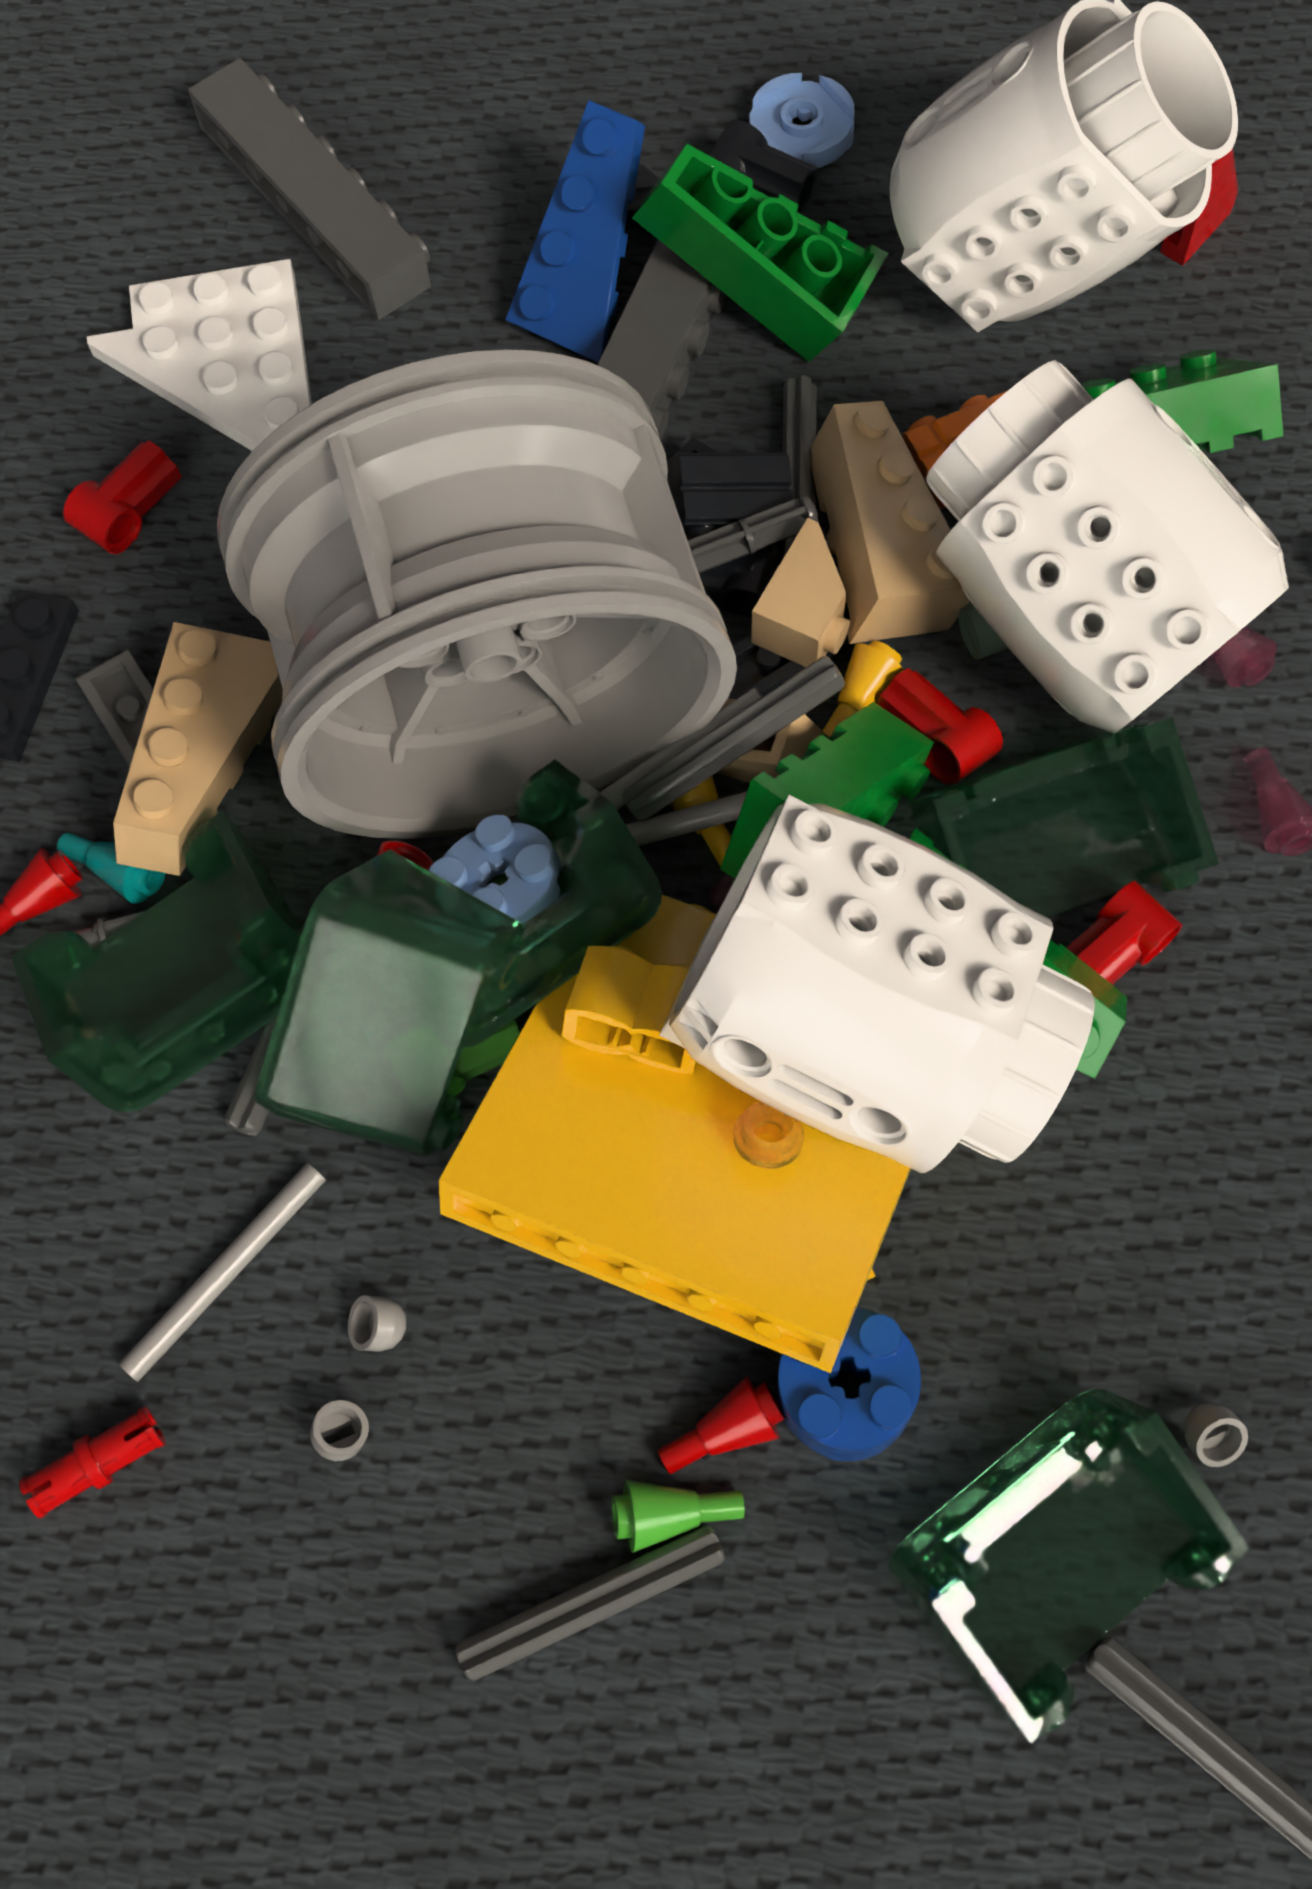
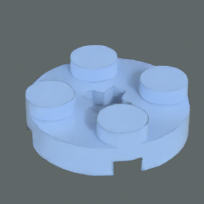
[749,73,855,168]
[428,815,562,941]

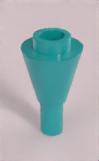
[57,832,165,904]

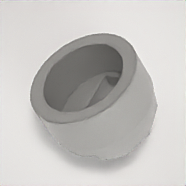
[348,1295,407,1352]
[310,1400,369,1461]
[1184,1402,1248,1467]

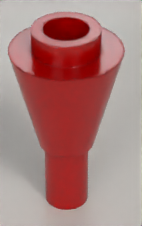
[0,848,83,936]
[658,1376,786,1474]

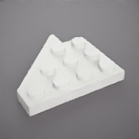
[87,259,312,451]

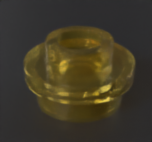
[733,1101,804,1169]

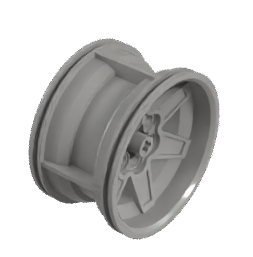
[217,349,737,839]

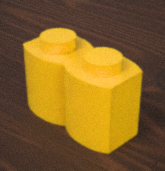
[562,946,696,1074]

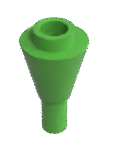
[612,1480,745,1553]

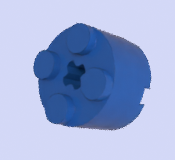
[777,1307,921,1461]

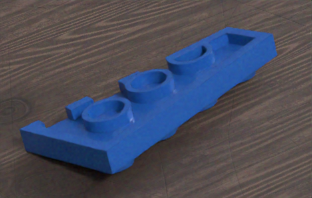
[505,100,645,363]

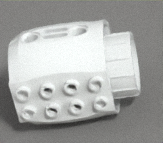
[890,0,1238,332]
[926,360,1289,734]
[659,795,1095,1173]

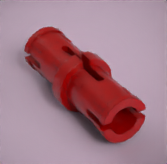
[19,1406,166,1519]

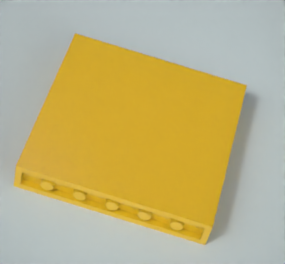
[439,875,911,1373]

